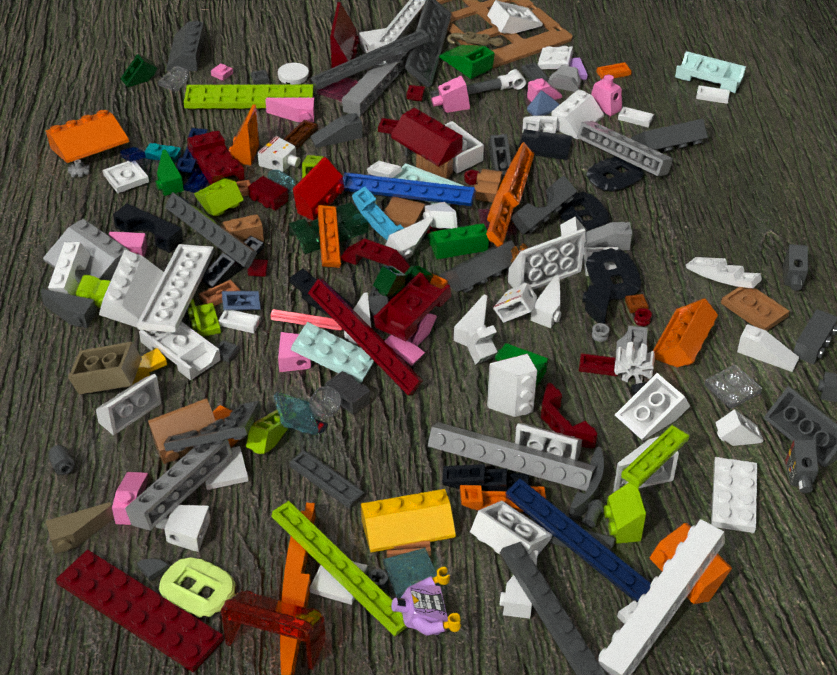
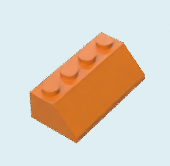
[653,298,718,367]

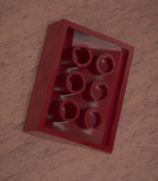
[330,2,359,77]

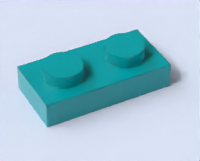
[144,143,182,163]

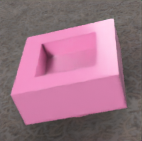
[211,63,233,81]

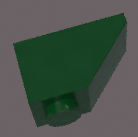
[120,54,158,87]

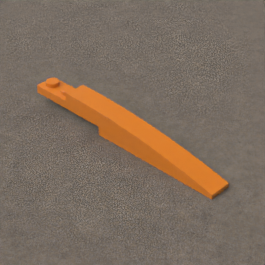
[486,143,534,247]
[280,502,316,675]

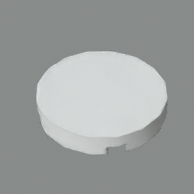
[278,63,309,85]

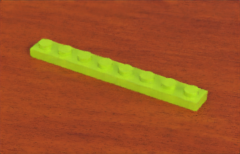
[271,501,407,636]

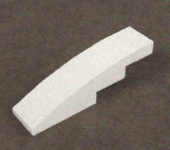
[686,257,762,288]

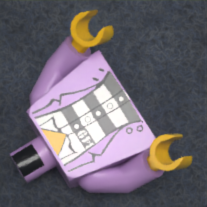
[391,567,461,636]

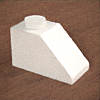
[423,202,458,229]
[715,409,764,446]

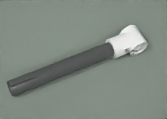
[430,69,526,102]

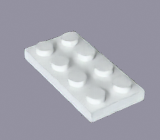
[711,457,757,533]

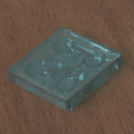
[273,392,319,435]
[383,548,440,598]

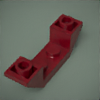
[340,238,410,273]
[541,382,597,449]

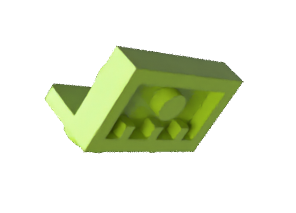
[187,299,221,337]

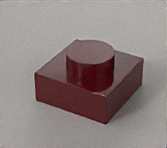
[406,85,425,101]

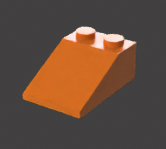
[229,104,259,165]

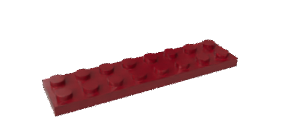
[56,549,224,672]

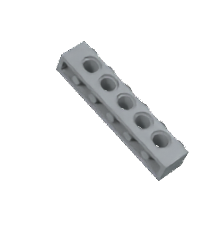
[577,121,673,176]
[125,439,233,531]

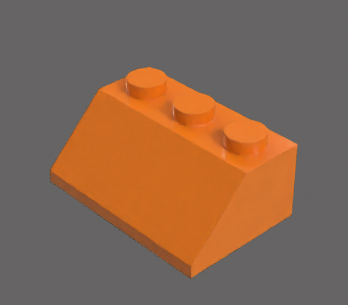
[649,523,732,604]

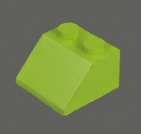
[194,178,244,216]
[604,483,646,544]

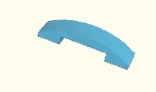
[352,186,404,240]

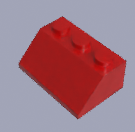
[293,157,345,221]

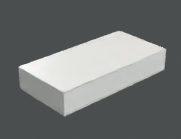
[696,85,730,104]
[618,107,654,127]
[367,161,402,178]
[218,310,261,333]

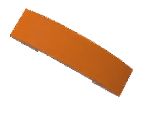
[460,485,546,512]

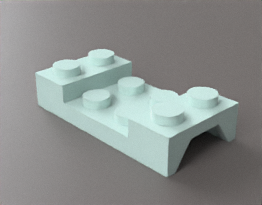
[675,51,746,93]

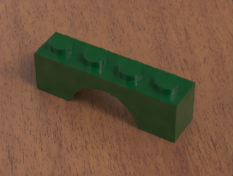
[373,266,434,296]

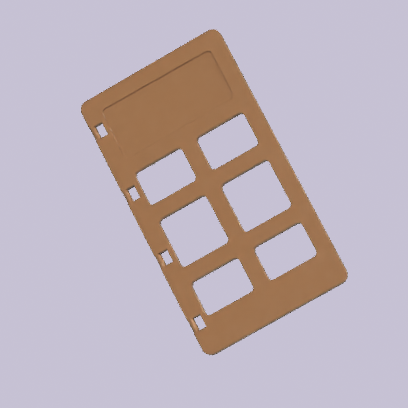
[422,0,573,68]

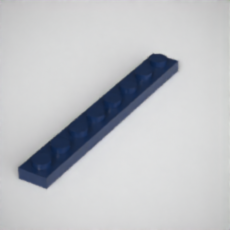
[505,479,651,603]

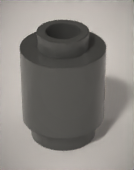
[49,445,75,475]

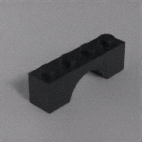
[113,203,183,253]

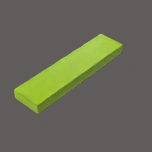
[621,425,689,488]

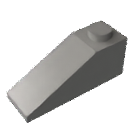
[584,222,632,250]

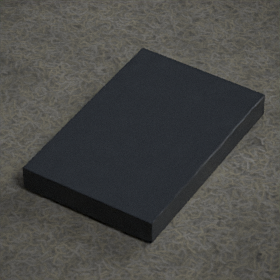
[519,129,572,160]

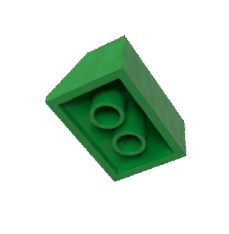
[427,223,489,260]

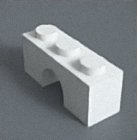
[48,242,90,296]

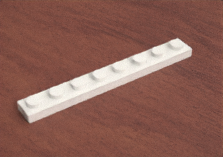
[374,0,425,48]

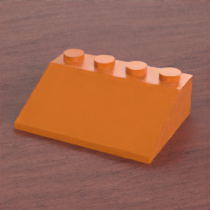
[46,110,129,163]

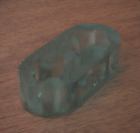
[268,170,295,193]

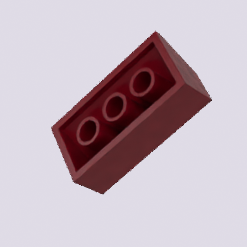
[391,107,463,167]

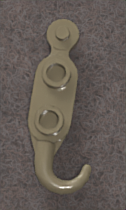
[447,31,503,47]

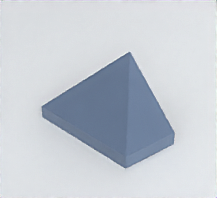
[527,90,560,116]
[222,291,260,310]

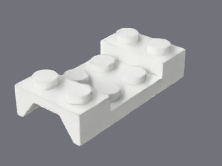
[139,321,220,380]

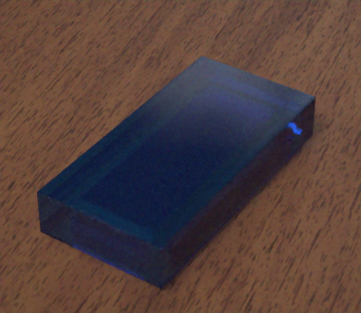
[120,147,146,162]

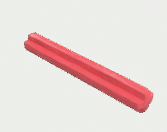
[271,309,343,331]

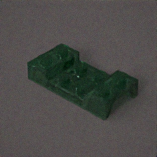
[288,202,368,254]

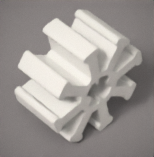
[614,342,655,384]

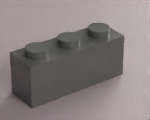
[793,309,837,365]

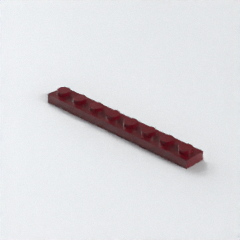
[308,279,423,396]

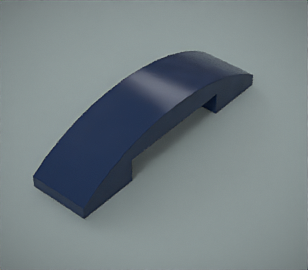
[176,128,208,172]

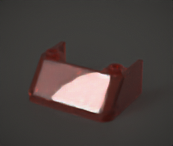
[221,590,326,670]

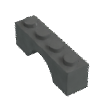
[510,175,577,235]

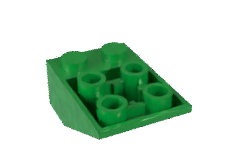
[439,45,495,79]

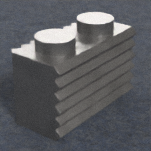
[325,371,370,415]

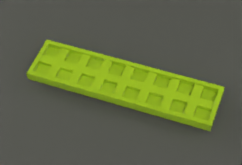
[184,84,314,109]

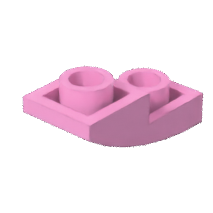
[385,335,425,366]

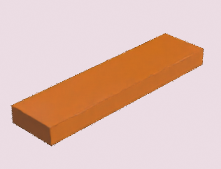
[318,205,341,268]

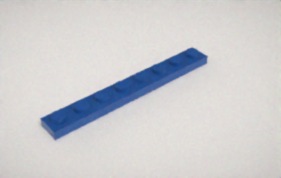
[343,172,476,206]

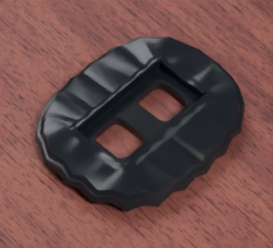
[586,156,644,192]
[558,192,610,232]
[586,248,642,300]

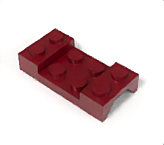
[187,130,244,185]
[374,272,451,342]

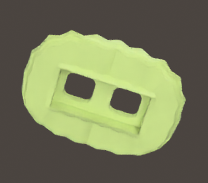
[159,557,236,618]

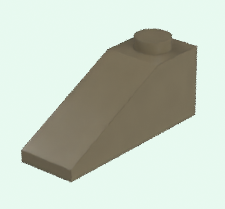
[46,502,114,554]

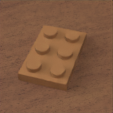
[721,287,790,331]

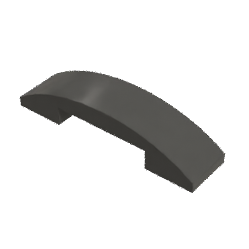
[569,447,604,521]

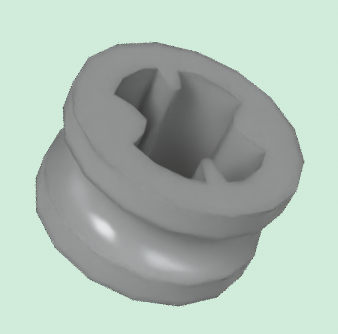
[592,323,609,342]

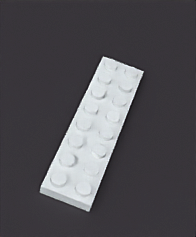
[137,244,214,333]

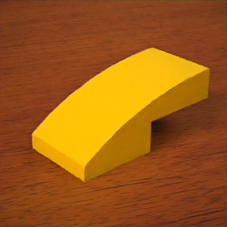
[132,348,167,385]

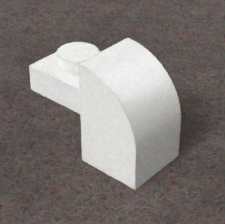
[466,325,497,365]

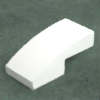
[522,116,558,133]

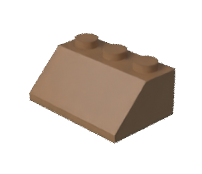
[148,398,216,464]

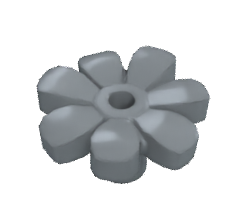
[68,159,90,178]

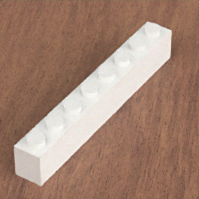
[598,519,725,675]

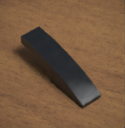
[201,235,265,288]
[442,464,530,491]

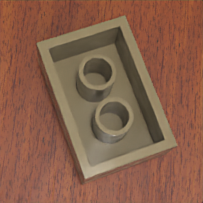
[68,342,142,394]

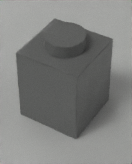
[817,372,837,402]

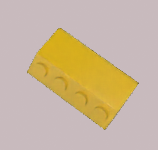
[361,489,456,553]

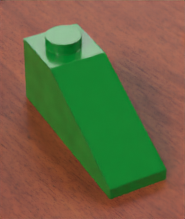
[155,149,184,196]

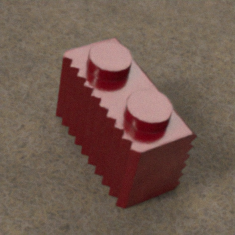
[248,175,288,211]

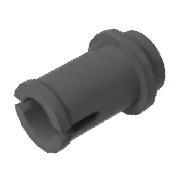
[582,499,604,528]

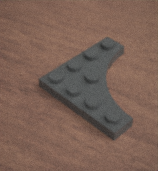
[164,400,261,452]

